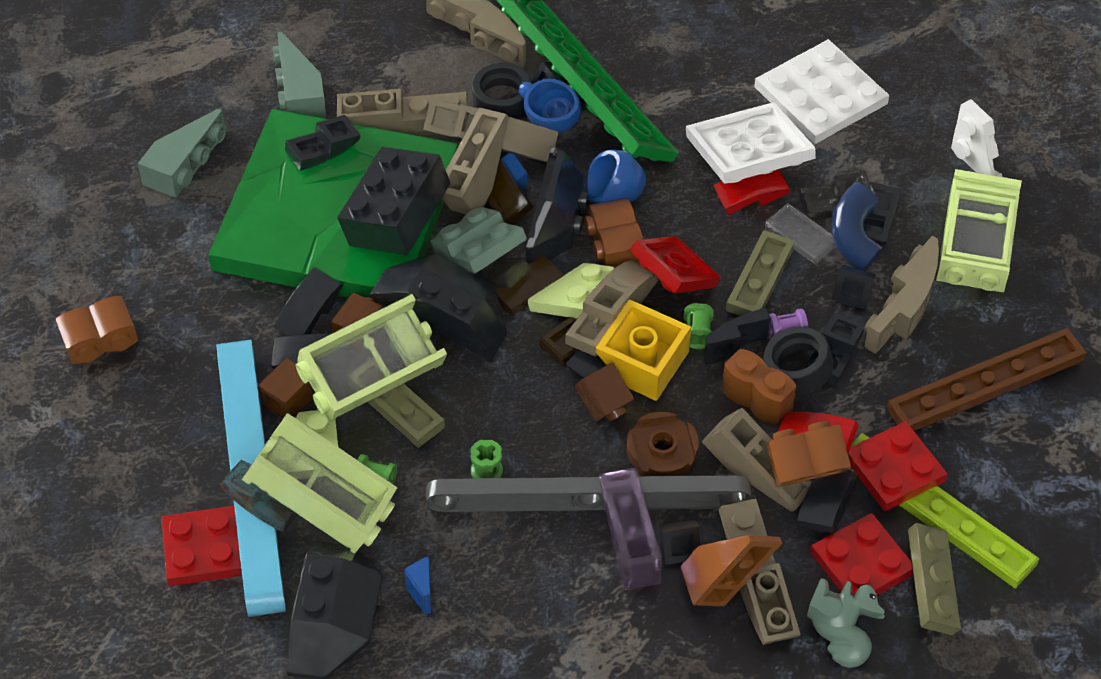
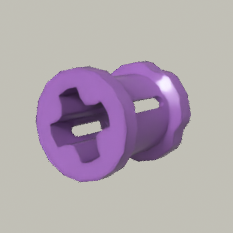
[768,309,808,340]

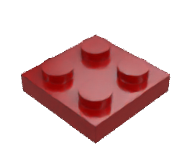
[630,236,721,293]
[848,421,947,511]
[161,506,242,587]
[810,513,914,596]

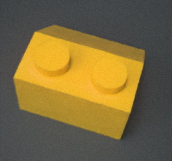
[595,299,691,401]

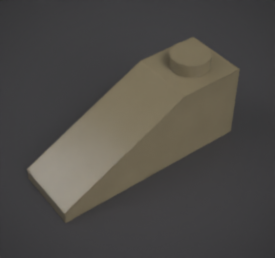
[442,108,509,214]
[702,408,812,512]

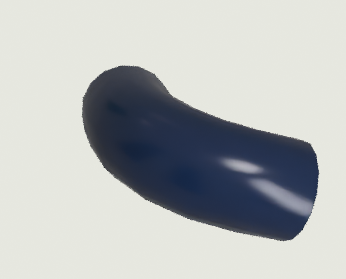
[830,182,883,271]

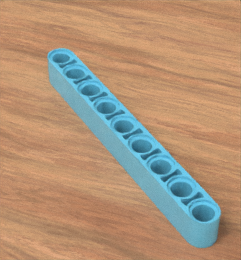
[216,340,286,617]

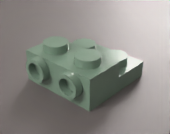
[430,207,527,274]

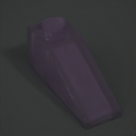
[599,467,662,591]

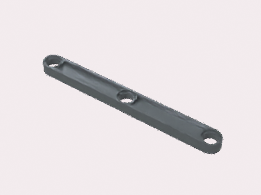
[425,475,752,512]

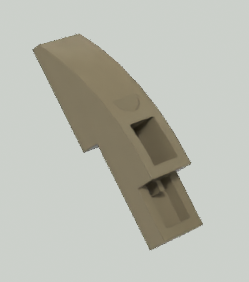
[426,0,526,68]
[337,88,468,136]
[423,98,559,163]
[864,236,939,354]
[565,260,659,357]
[719,499,801,645]

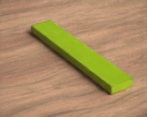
[850,433,1039,589]

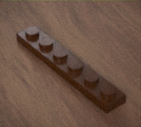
[886,327,1087,431]

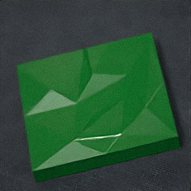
[208,109,459,304]

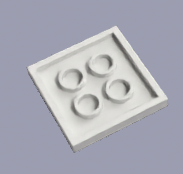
[754,39,889,145]
[686,102,816,184]

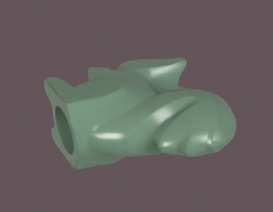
[807,578,885,668]

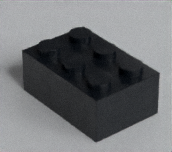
[337,147,451,255]

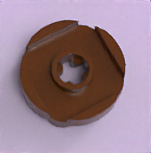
[627,412,699,477]

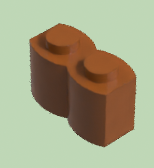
[584,198,643,268]
[56,296,139,364]
[722,349,796,426]
[766,421,851,487]

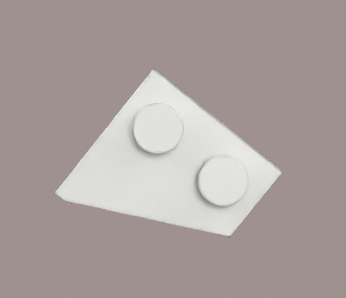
[951,99,1002,177]

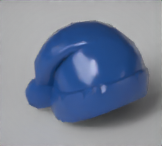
[519,79,581,135]
[586,149,646,204]

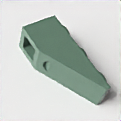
[273,32,327,119]
[138,109,227,198]

